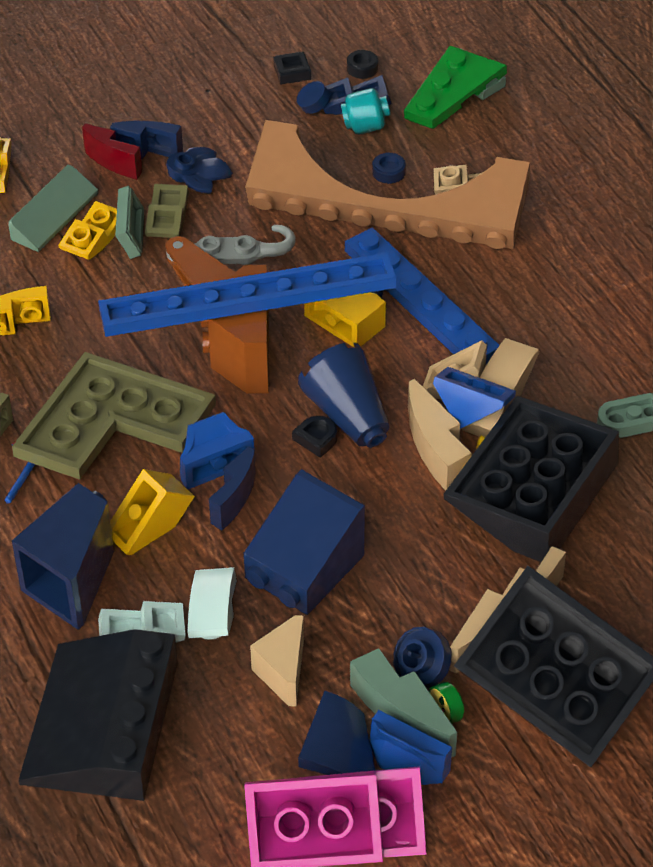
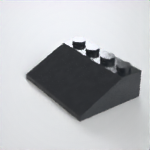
[444,396,619,562]
[454,565,653,767]
[19,629,178,801]

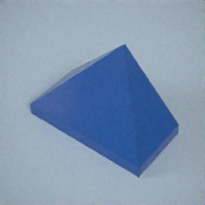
[433,367,516,429]

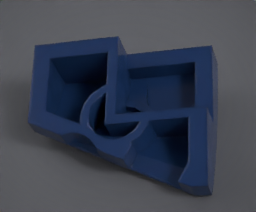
[298,690,375,775]

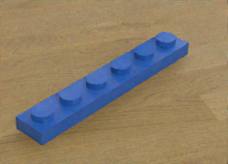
[345,227,499,364]

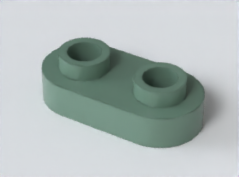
[597,393,653,438]

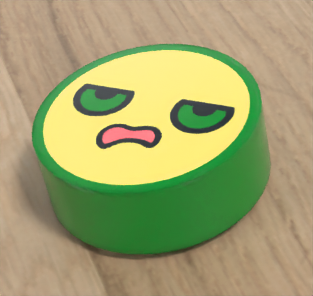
[429,682,464,724]

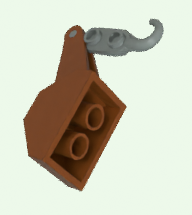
[166,225,296,394]

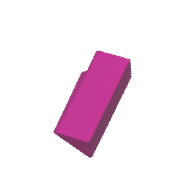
[244,766,427,867]

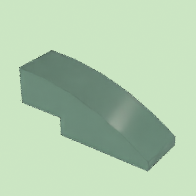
[350,648,457,758]

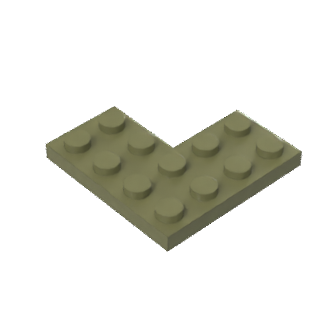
[12,352,216,480]

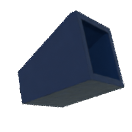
[244,469,365,615]
[12,483,114,630]

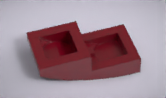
[82,123,142,180]

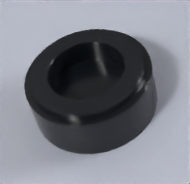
[347,50,378,79]

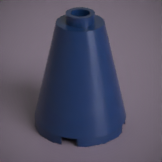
[298,343,390,448]

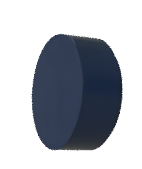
[297,81,330,114]
[372,153,406,184]

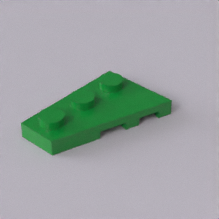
[404,46,507,129]

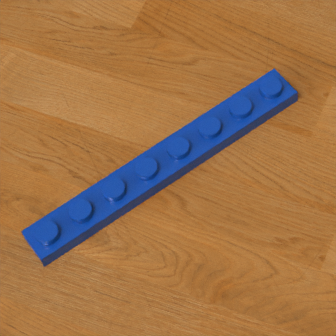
[98,253,396,337]

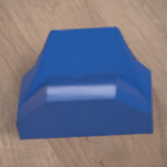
[180,412,254,489]
[370,710,452,785]

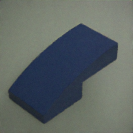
[323,75,392,115]
[110,121,183,160]
[209,447,256,531]

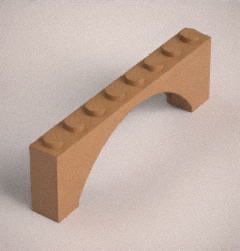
[245,120,530,249]

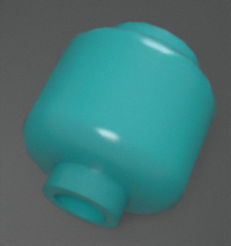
[341,88,391,135]

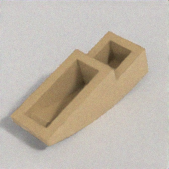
[462,338,540,437]
[408,379,472,491]

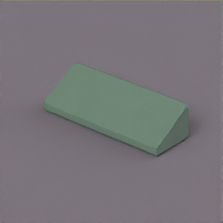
[8,164,98,252]

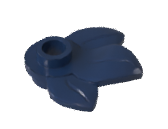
[166,147,233,194]

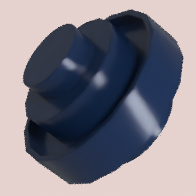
[393,627,452,688]

